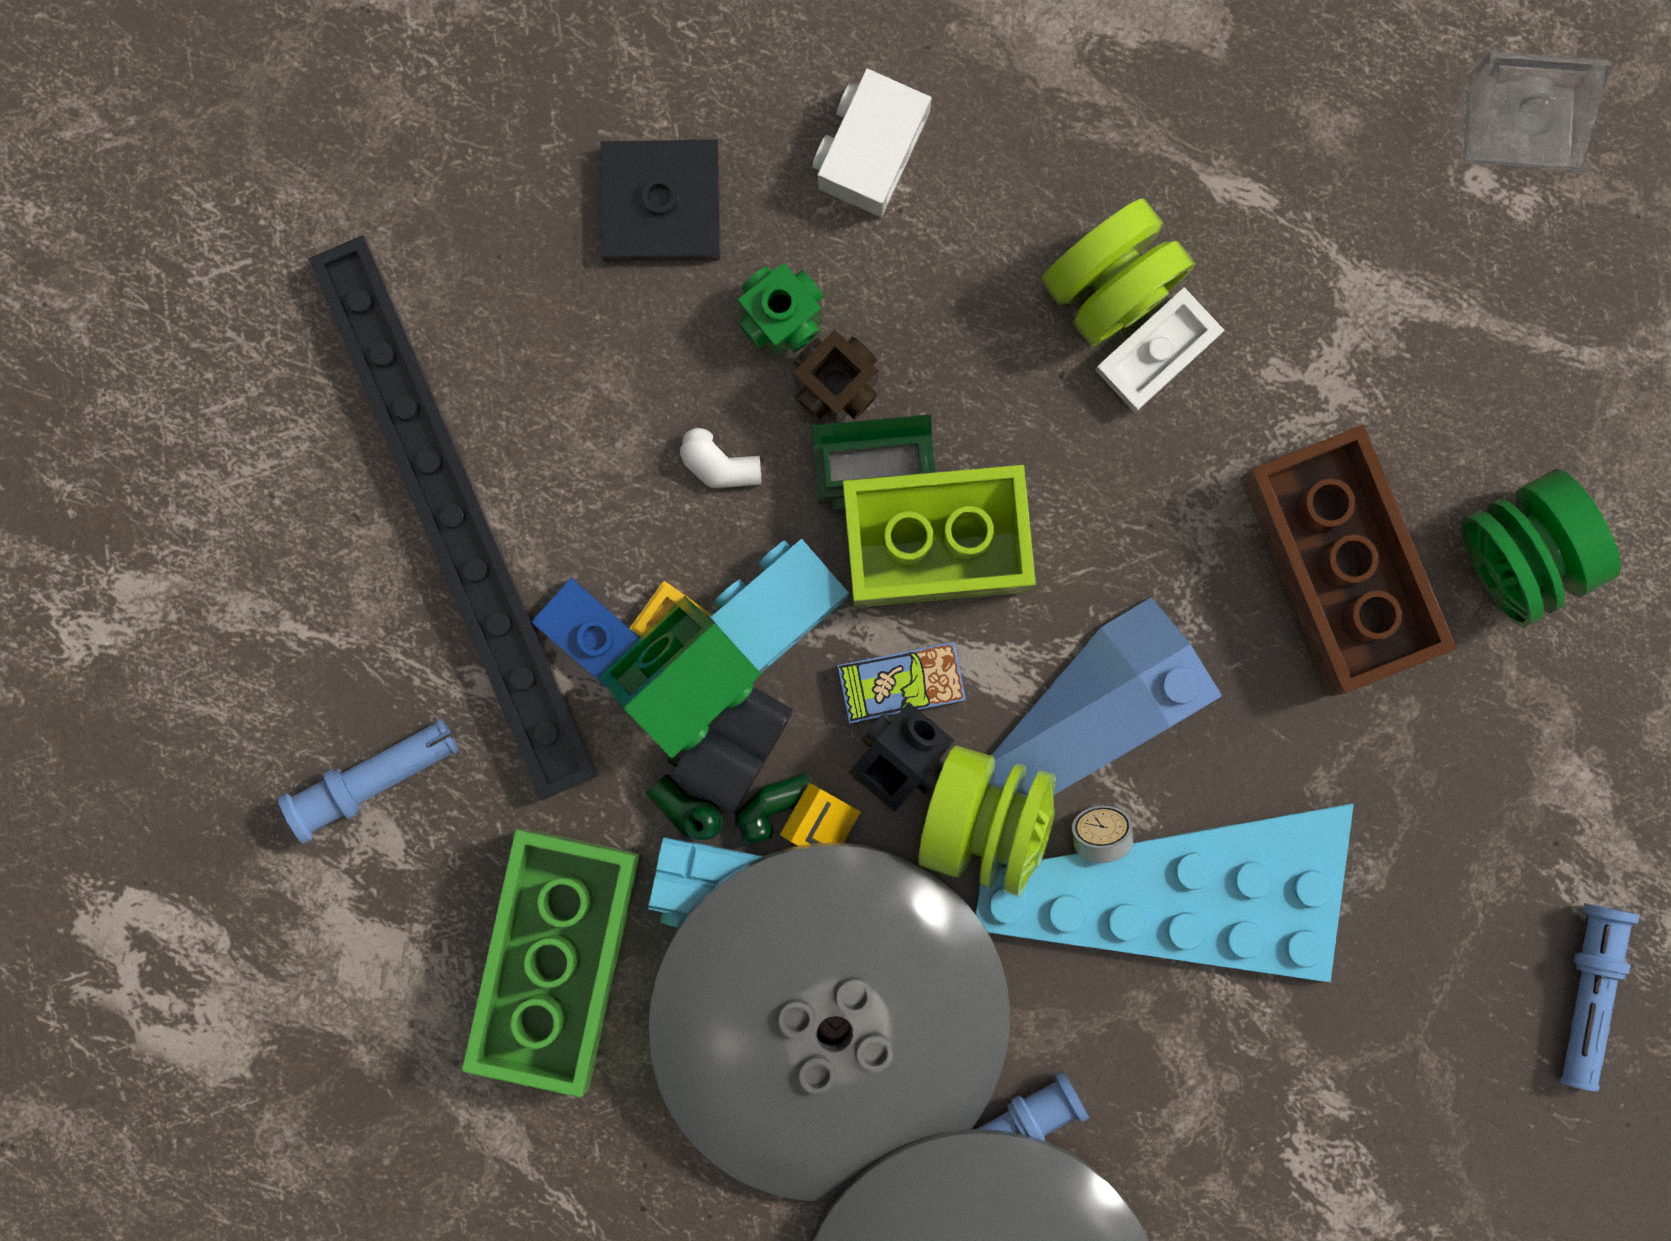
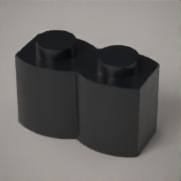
[667,687,794,815]

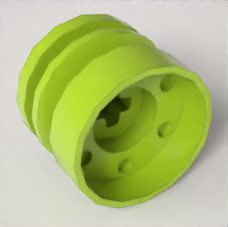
[919,745,1056,897]

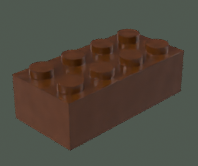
[1240,424,1457,697]

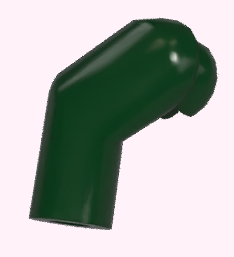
[734,773,812,845]
[645,774,723,841]

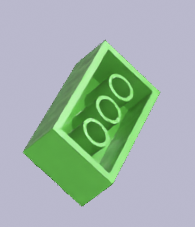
[462,829,641,1098]

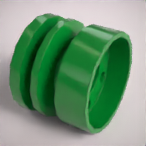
[1461,468,1621,628]

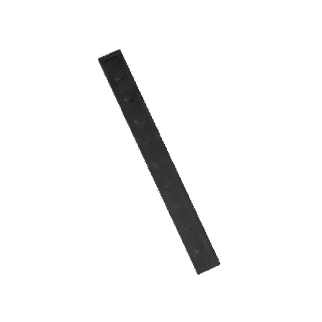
[309,235,599,800]

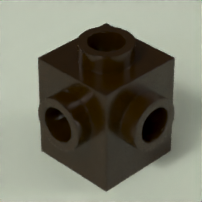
[793,330,879,423]

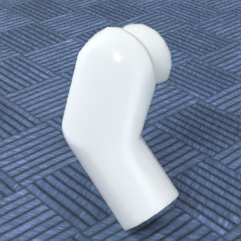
[680,428,762,488]

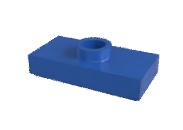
[532,578,640,686]

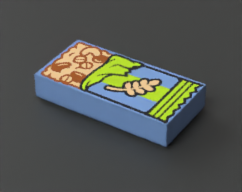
[838,642,966,724]

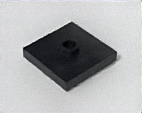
[601,139,720,262]

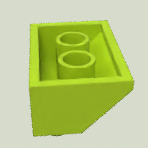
[843,465,1036,608]

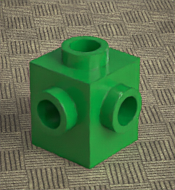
[737,262,824,358]

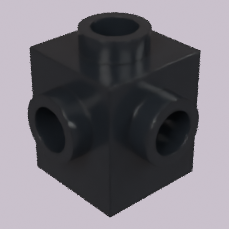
[849,702,955,812]

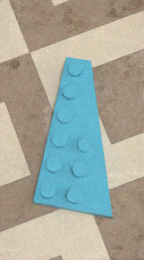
[975,804,1354,982]

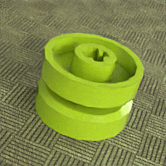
[1040,198,1196,347]

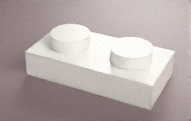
[1095,287,1224,413]

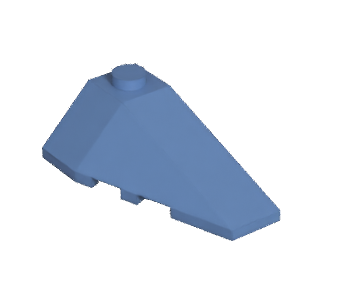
[991,597,1222,795]

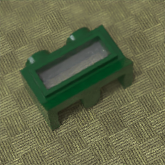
[811,414,936,513]

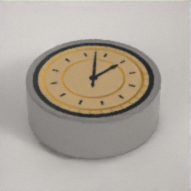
[1072,806,1133,863]

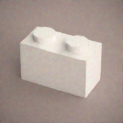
[812,69,932,218]

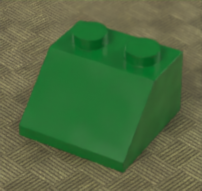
[598,596,761,758]

